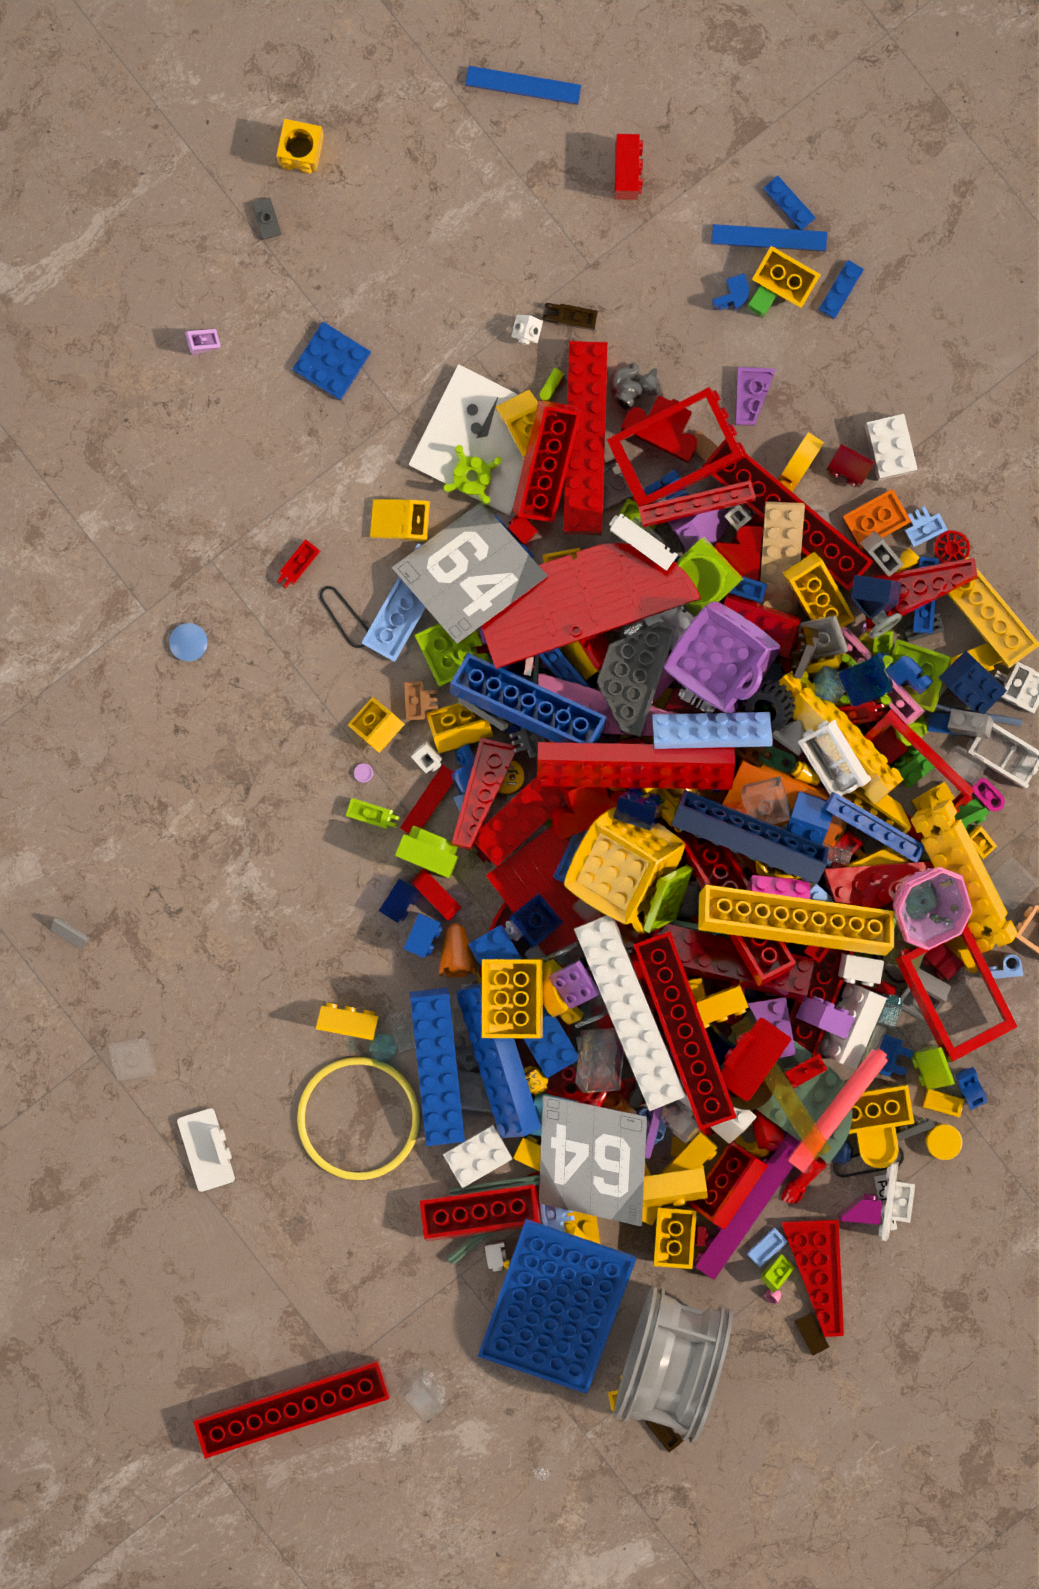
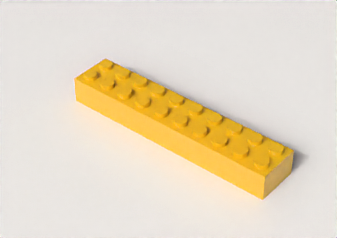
[698,885,894,956]

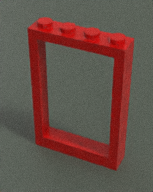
[606,387,746,507]
[864,709,974,843]
[895,923,1018,1062]

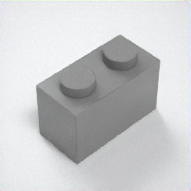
[860,531,904,577]
[948,709,994,739]

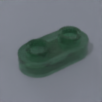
[758,746,796,773]

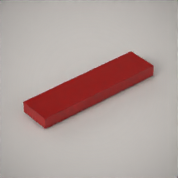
[400,764,454,834]

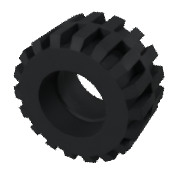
[742,680,795,733]

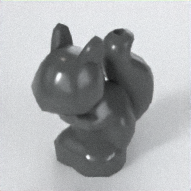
[610,363,660,411]

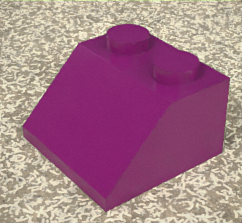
[838,1193,882,1225]

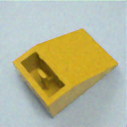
[370,499,430,542]

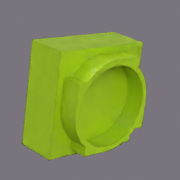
[676,537,743,617]
[395,826,459,878]

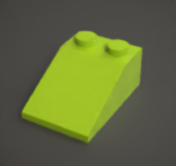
[911,1045,955,1090]

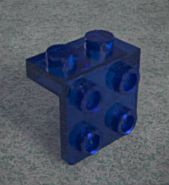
[839,654,893,707]

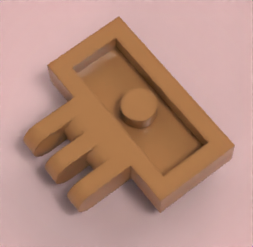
[404,681,438,721]

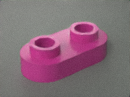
[972,778,1005,812]

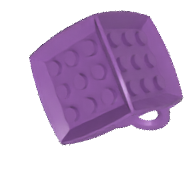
[664,602,781,713]

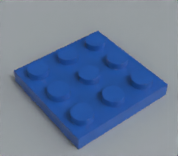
[292,322,371,401]

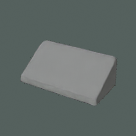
[51,918,90,949]

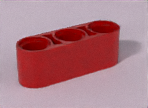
[410,868,462,921]

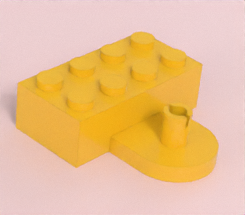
[849,1084,914,1168]

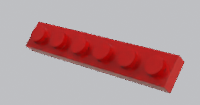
[638,480,756,527]

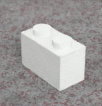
[838,953,884,986]

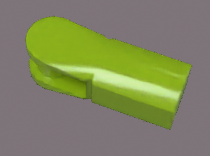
[540,368,565,402]

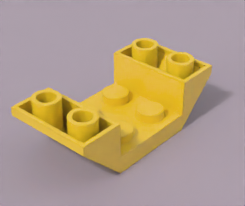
[495,390,538,463]

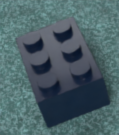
[939,650,1007,714]

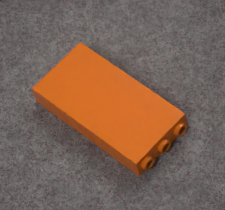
[721,758,851,850]

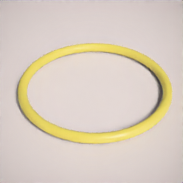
[297,1057,420,1180]

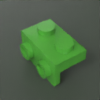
[890,746,935,789]
[954,798,989,830]

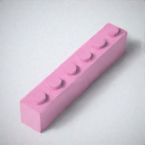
[841,627,925,724]

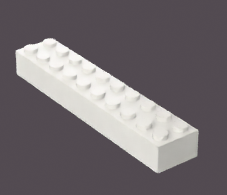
[574,915,687,1111]

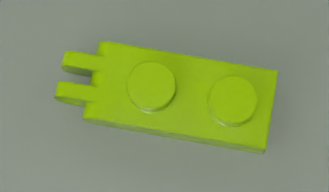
[346,798,400,829]

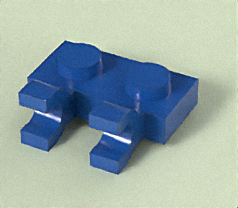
[879,1034,914,1077]

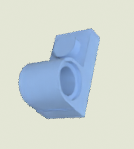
[988,953,1023,979]

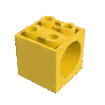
[276,119,324,174]

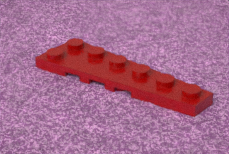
[452,737,518,850]

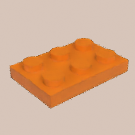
[842,489,911,550]

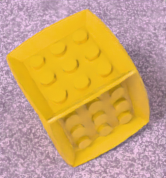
[563,805,685,934]

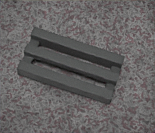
[902,613,945,642]

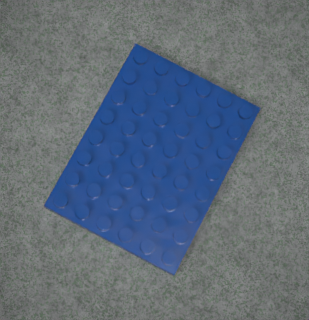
[477,1219,637,1394]

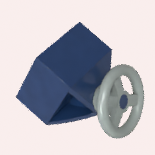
[851,575,902,638]

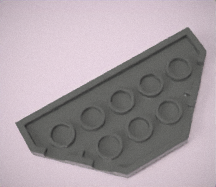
[597,621,677,738]

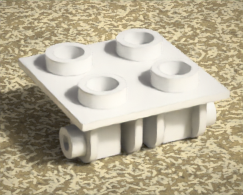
[678,685,716,713]

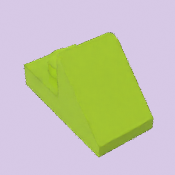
[760,1254,795,1293]

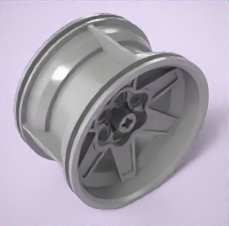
[614,1286,733,1444]

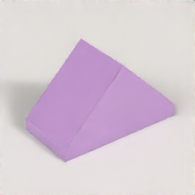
[185,329,221,355]

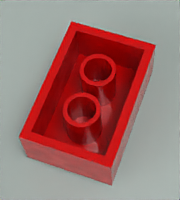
[615,134,643,200]

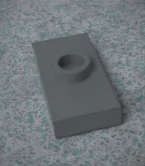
[252,197,282,240]

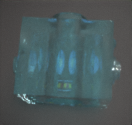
[814,665,846,704]

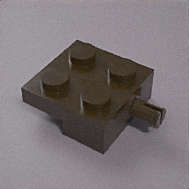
[788,626,820,679]

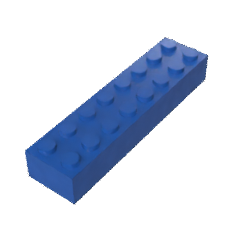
[450,653,607,743]
[468,924,580,1078]
[456,983,541,1138]
[409,987,465,1146]

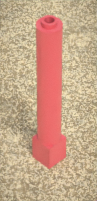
[787,1048,888,1173]

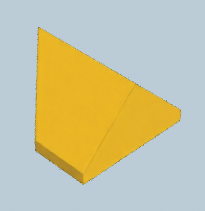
[968,825,997,860]

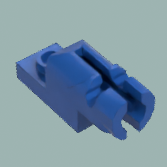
[873,653,934,694]
[452,744,475,795]

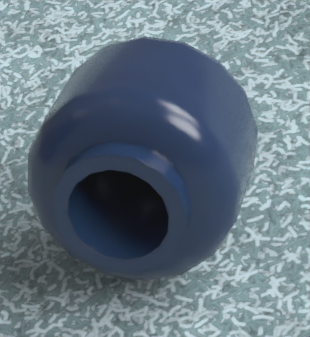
[831,1140,854,1165]

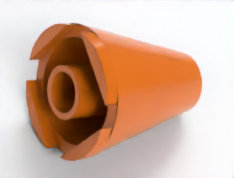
[439,924,477,978]

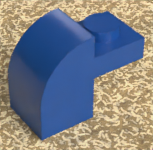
[712,273,749,311]
[955,1067,988,1110]

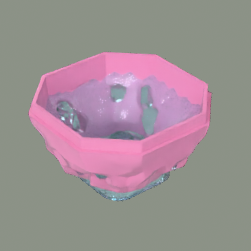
[893,867,973,950]

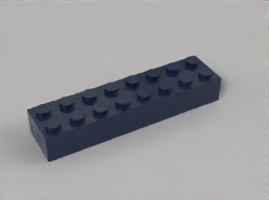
[671,789,829,884]

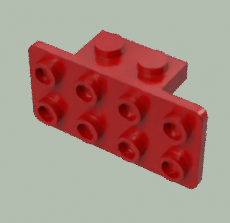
[721,1017,791,1101]

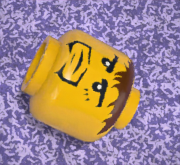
[524,1066,548,1096]

